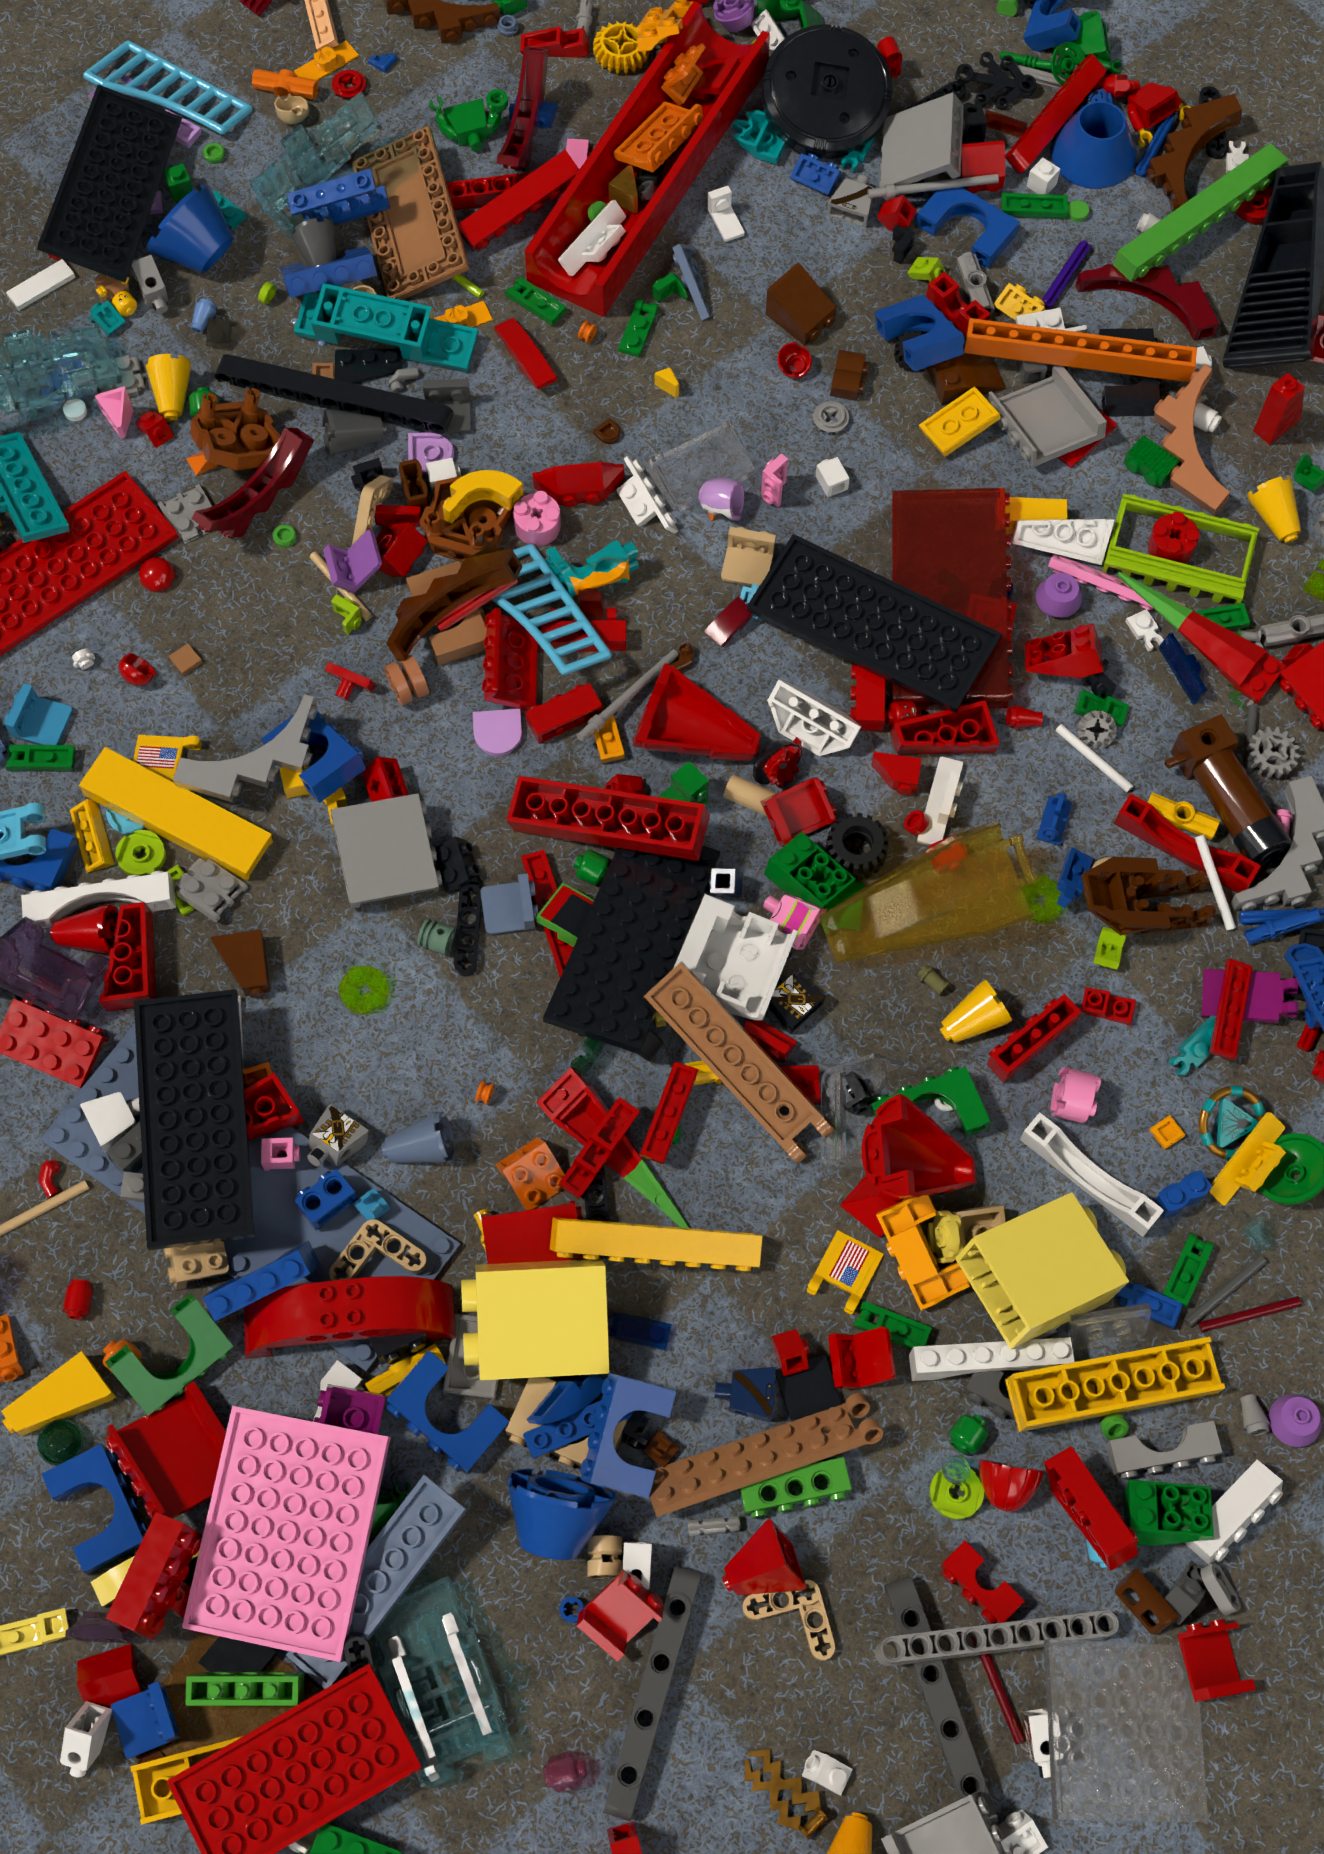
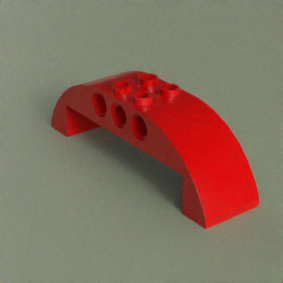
[244,1276,456,1359]

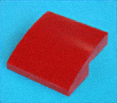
[688,58,740,100]

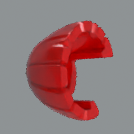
[979,1460,1043,1512]

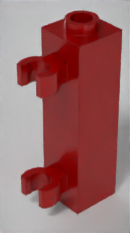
[536,608,626,652]

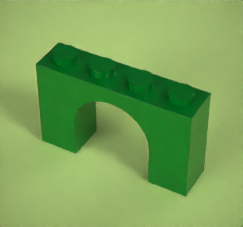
[871,1066,990,1137]
[105,1293,234,1416]

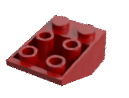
[1025,623,1103,678]

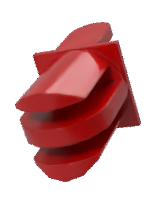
[1095,74,1140,97]

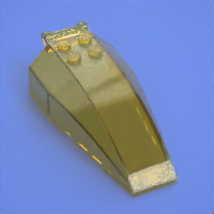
[819,820,1038,963]

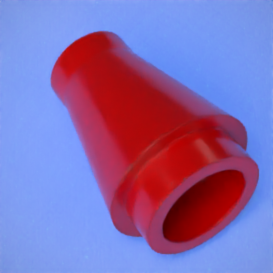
[1006,705,1043,729]

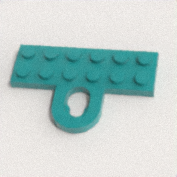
[0,432,69,543]

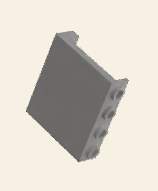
[879,92,964,199]
[988,365,1107,467]
[331,793,442,909]
[881,1792,1010,1854]

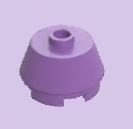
[713,0,754,32]
[1036,573,1082,618]
[1269,1394,1322,1447]

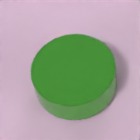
[996,0,1019,17]
[203,143,225,164]
[1067,200,1089,222]
[588,201,607,222]
[273,525,297,548]
[1100,1413,1129,1440]

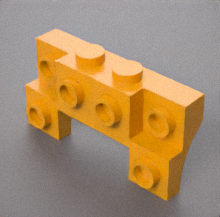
[637,0,693,51]
[876,1195,971,1310]

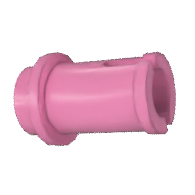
[1274,809,1293,836]

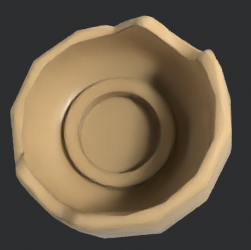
[274,94,310,125]

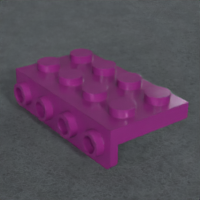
[314,1384,386,1434]

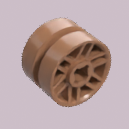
[384,654,429,706]

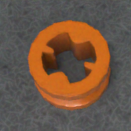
[578,321,598,344]
[475,1080,495,1105]

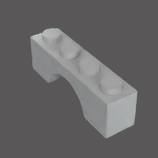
[1106,1421,1223,1480]

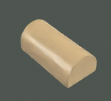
[723,774,777,816]

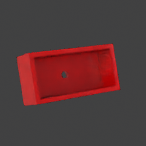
[105,1512,202,1640]

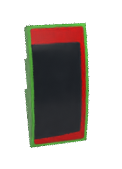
[536,882,594,947]

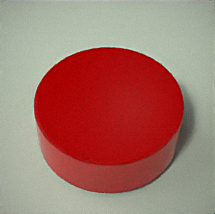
[904,810,929,835]

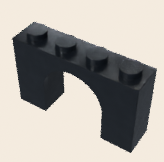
[1098,328,1164,417]

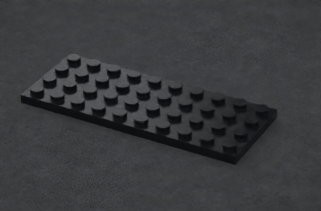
[37,84,182,283]
[746,534,1002,713]
[543,846,721,1054]
[134,989,255,1250]

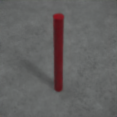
[1198,1296,1301,1333]
[971,1636,1026,1744]

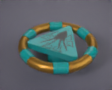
[1198,1086,1266,1160]

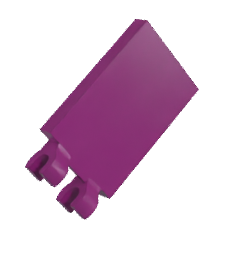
[1201,969,1299,1023]

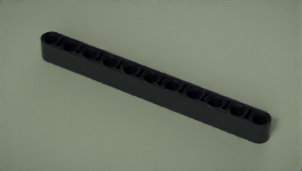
[214,354,454,435]

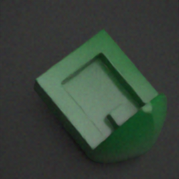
[653,273,688,303]
[1293,454,1324,492]

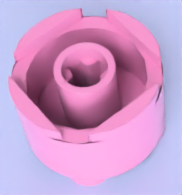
[514,491,561,546]
[1050,1067,1101,1123]

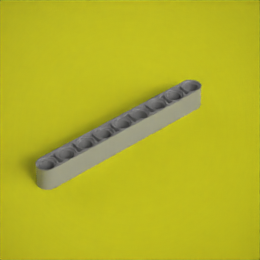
[875,1610,1119,1666]

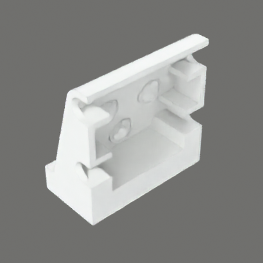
[673,894,798,1020]

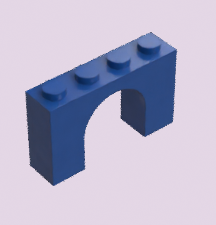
[1023,0,1082,52]
[916,179,1020,269]
[280,246,377,298]
[874,294,965,372]
[261,711,366,803]
[0,828,78,892]
[203,1241,320,1321]
[385,1350,510,1472]
[580,1373,676,1498]
[41,1444,148,1575]

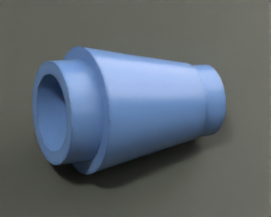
[191,298,217,334]

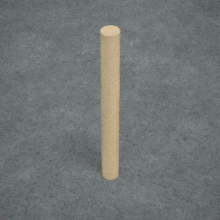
[310,551,373,621]
[0,1180,90,1236]

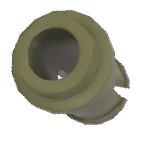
[917,964,950,995]

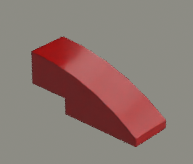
[520,26,589,58]

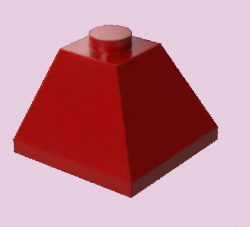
[840,1175,904,1238]

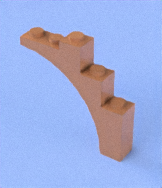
[1154,364,1230,516]

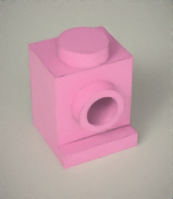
[261,1137,300,1171]

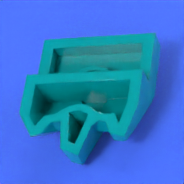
[732,110,786,165]

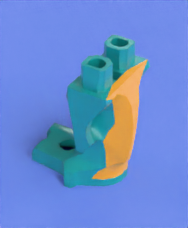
[545,540,639,597]

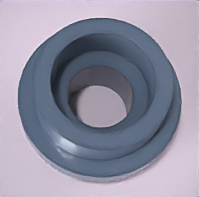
[497,15,519,36]

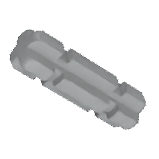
[687,1516,741,1536]

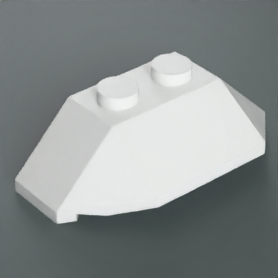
[767,679,862,756]

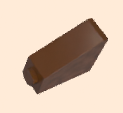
[211,929,271,998]

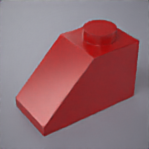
[871,751,922,795]

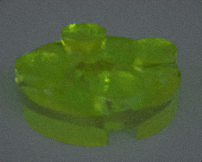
[1014,875,1062,924]
[339,966,389,1015]

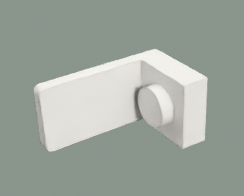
[708,186,744,242]

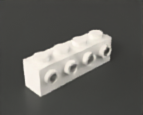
[1185,1459,1283,1565]

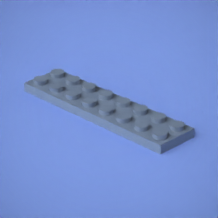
[286,1475,468,1689]

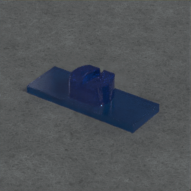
[1158,633,1207,705]

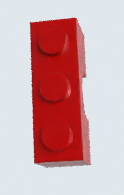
[926,272,991,337]
[940,1540,1024,1624]

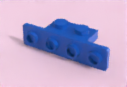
[523,1400,631,1459]

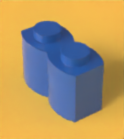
[1154,1171,1212,1218]

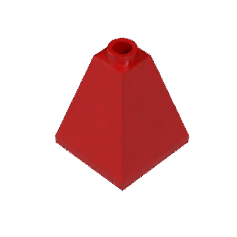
[722,1519,807,1595]

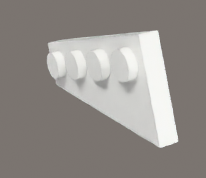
[1011,519,1115,565]

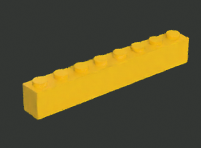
[550,1217,763,1271]

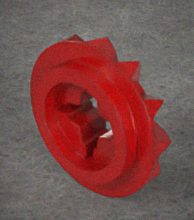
[332,70,366,100]

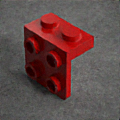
[828,1327,895,1390]

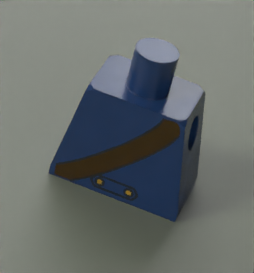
[714,1367,776,1422]

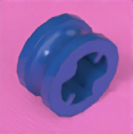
[559,1597,584,1623]

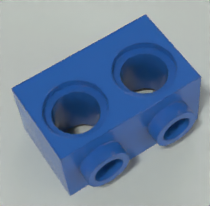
[294,1168,358,1231]

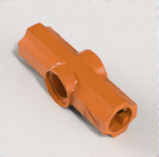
[252,69,319,100]

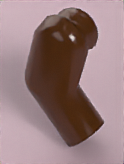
[670,643,695,672]

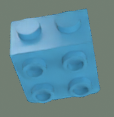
[4,683,73,745]

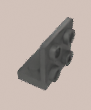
[423,379,471,434]

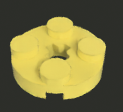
[927,1210,963,1263]

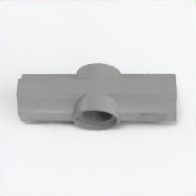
[957,252,994,313]
[1259,614,1324,647]

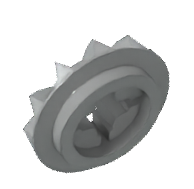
[813,401,849,435]
[1078,711,1117,749]

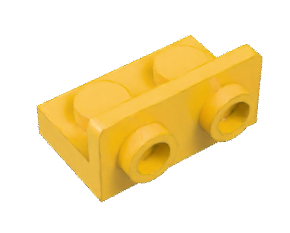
[993,283,1046,322]

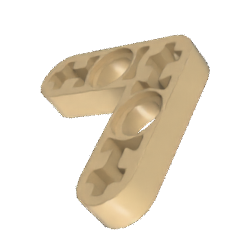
[352,475,394,545]
[329,1219,427,1281]
[742,1580,835,1661]

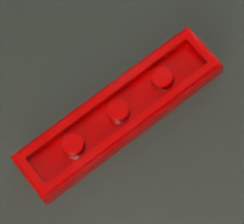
[1209,958,1253,1061]
[640,1061,699,1164]

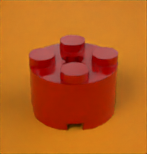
[1148,512,1200,564]

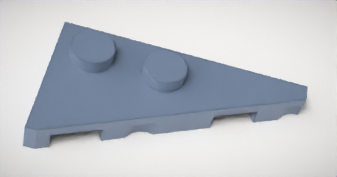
[672,244,711,321]

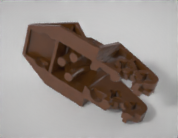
[1081,857,1216,936]

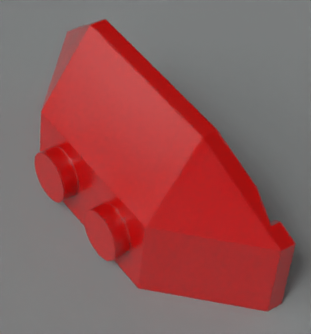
[532,462,624,507]

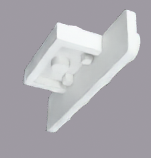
[558,200,626,276]
[1015,308,1088,333]
[616,456,678,534]
[917,757,963,846]

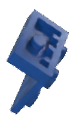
[111,1681,181,1759]

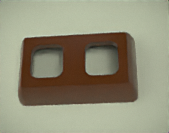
[1115,1569,1178,1635]

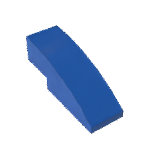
[527,1374,604,1424]

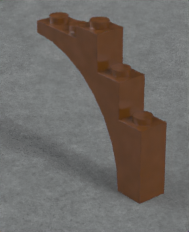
[384,0,500,43]
[1146,94,1242,212]
[386,548,523,661]

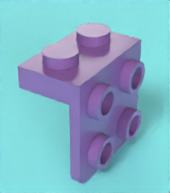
[323,530,382,593]

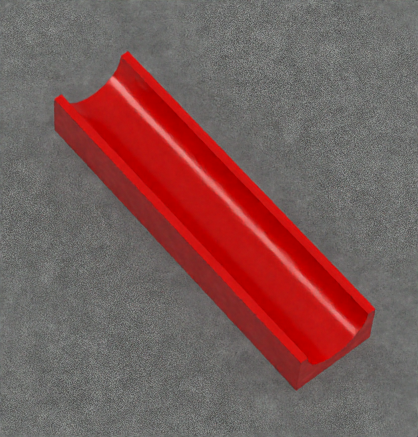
[524,1,770,317]

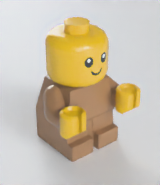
[93,274,137,317]

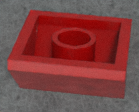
[77,1644,142,1709]

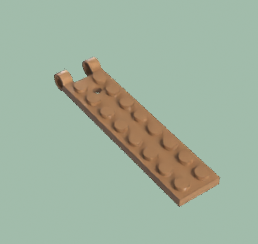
[644,961,837,1163]
[649,1393,883,1517]

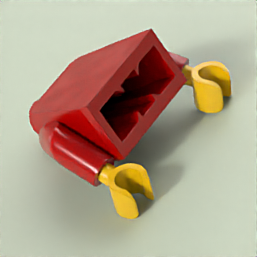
[1126,82,1191,147]

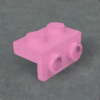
[761,453,788,508]

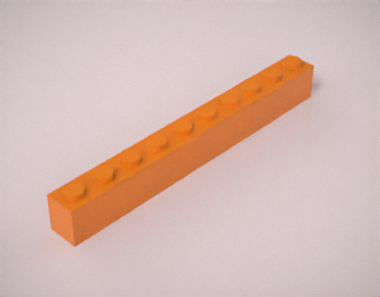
[964,318,1197,382]

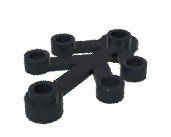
[955,52,1037,110]

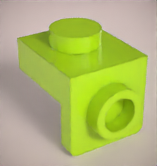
[907,257,946,282]
[331,594,362,635]
[1093,927,1126,970]

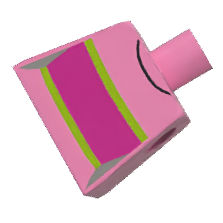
[763,894,827,950]

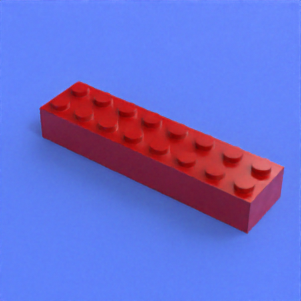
[506,776,710,861]

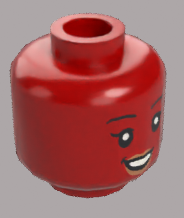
[885,700,921,729]

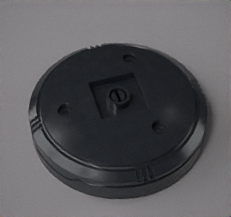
[761,24,893,158]

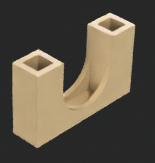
[506,1377,630,1468]

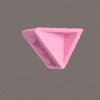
[95,386,134,439]

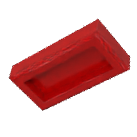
[374,504,422,527]

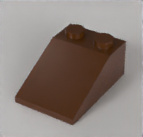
[927,350,1005,405]

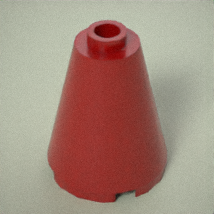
[50,905,119,954]

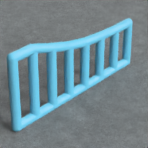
[83,40,253,135]
[492,544,612,675]

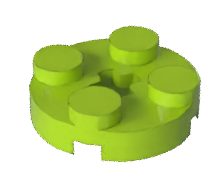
[115,830,166,876]
[929,1464,984,1520]

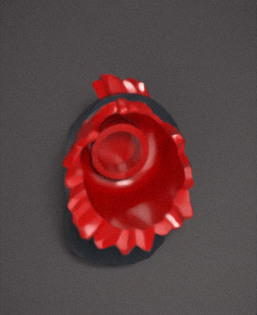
[753,737,802,788]

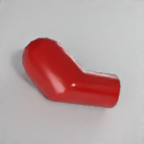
[38,1160,60,1199]

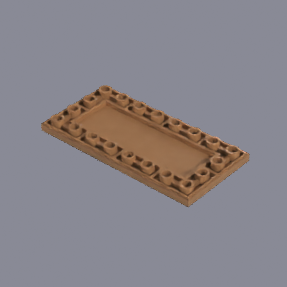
[352,125,470,300]

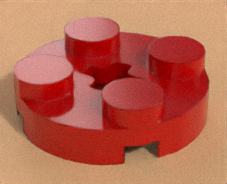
[1236,186,1273,224]

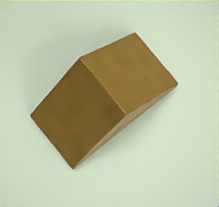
[609,165,638,213]

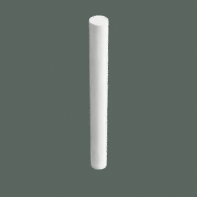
[1055,724,1133,793]
[1194,834,1236,931]

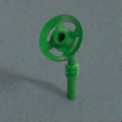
[1000,42,1085,85]

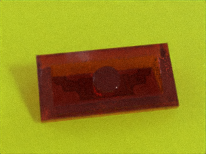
[985,110,1028,138]

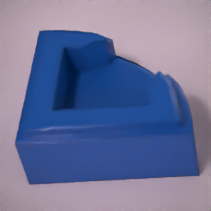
[368,53,398,73]

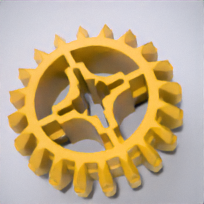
[593,20,650,75]

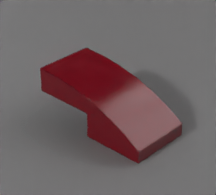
[704,596,754,647]

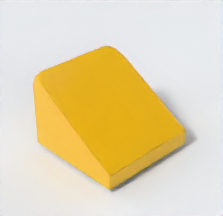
[654,367,679,398]

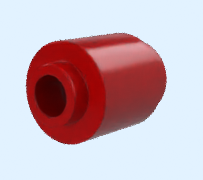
[62,1279,93,1320]

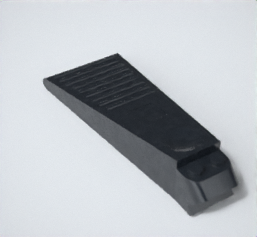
[1223,161,1324,369]

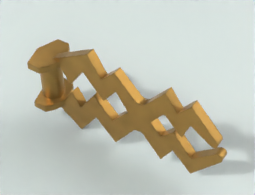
[744,1749,828,1840]

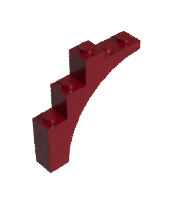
[497,46,549,170]
[1075,264,1219,341]
[192,428,314,539]

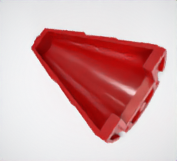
[632,663,762,761]
[861,1094,977,1199]

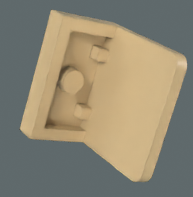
[721,527,776,586]
[163,1241,229,1290]

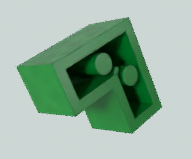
[658,761,709,806]

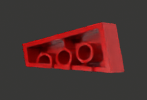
[890,700,1000,754]
[99,902,156,1011]
[245,1072,304,1141]
[1044,1446,1139,1571]

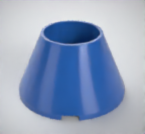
[1050,101,1137,189]
[147,183,234,274]
[507,1469,615,1560]

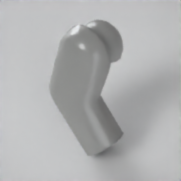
[388,367,419,393]

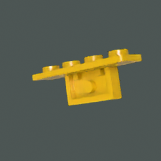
[1208,1112,1286,1206]

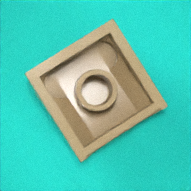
[952,1205,1006,1249]

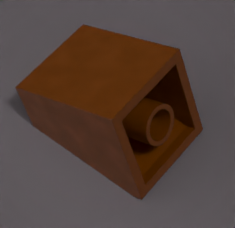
[765,263,836,346]

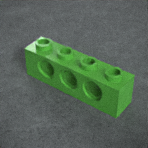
[739,1457,851,1519]
[186,1672,305,1706]

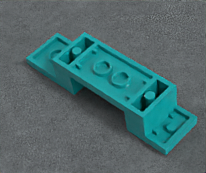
[294,283,479,373]

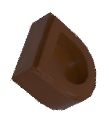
[593,418,620,444]

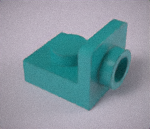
[89,300,126,337]

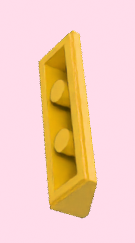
[70,799,115,873]

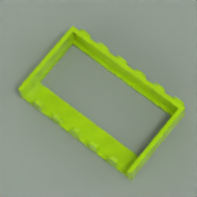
[1102,493,1260,604]

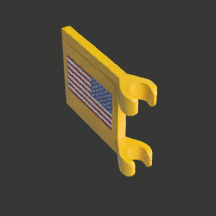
[133,734,202,782]
[807,1230,884,1315]

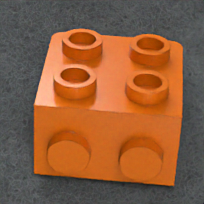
[661,43,706,106]

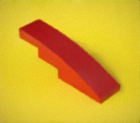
[494,317,558,390]
[558,1097,640,1200]

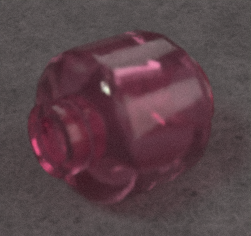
[543,1751,587,1793]

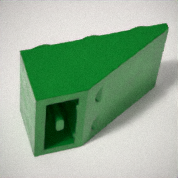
[764,832,856,908]
[1123,1479,1214,1546]

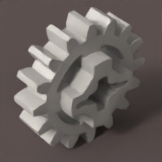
[1246,727,1300,779]

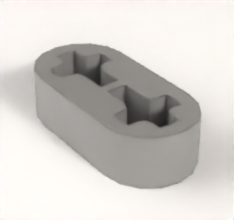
[1200,1563,1241,1616]

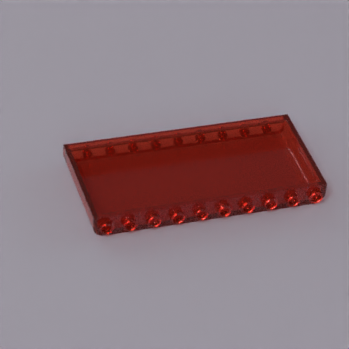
[892,487,1013,710]

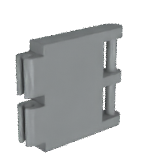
[85,355,146,406]
[157,484,212,544]
[174,858,248,922]

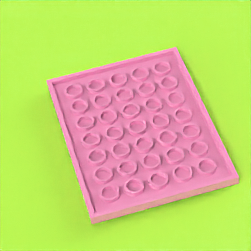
[182,1406,391,1662]

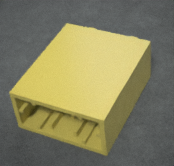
[955,1192,1129,1349]
[461,1259,609,1380]

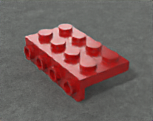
[482,607,538,711]
[0,997,109,1088]

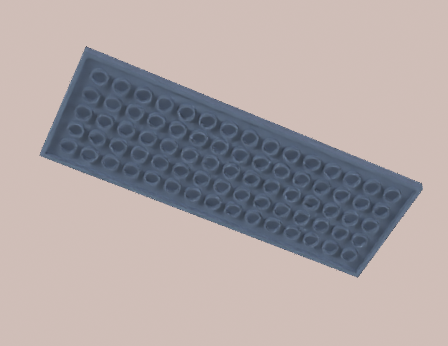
[40,1023,461,1373]

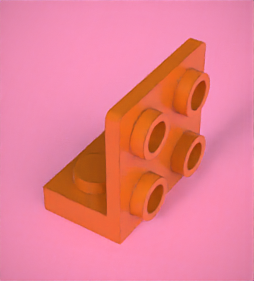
[495,1137,565,1210]

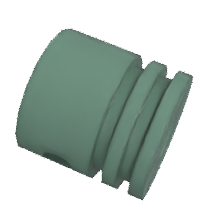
[417,918,456,955]

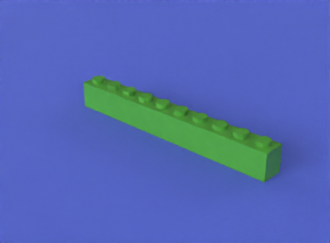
[1113,143,1289,282]

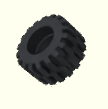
[825,813,889,881]

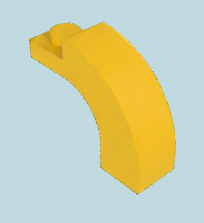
[443,470,524,524]
[280,766,348,832]

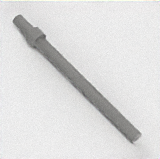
[867,174,999,199]
[577,649,679,742]

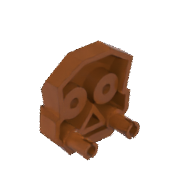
[190,388,281,470]
[419,476,513,562]

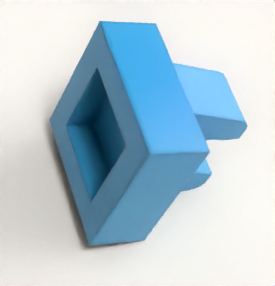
[353,1187,391,1221]

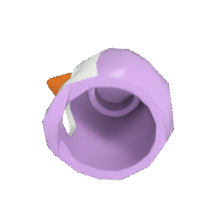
[698,477,744,521]

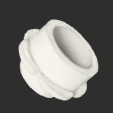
[72,648,95,670]

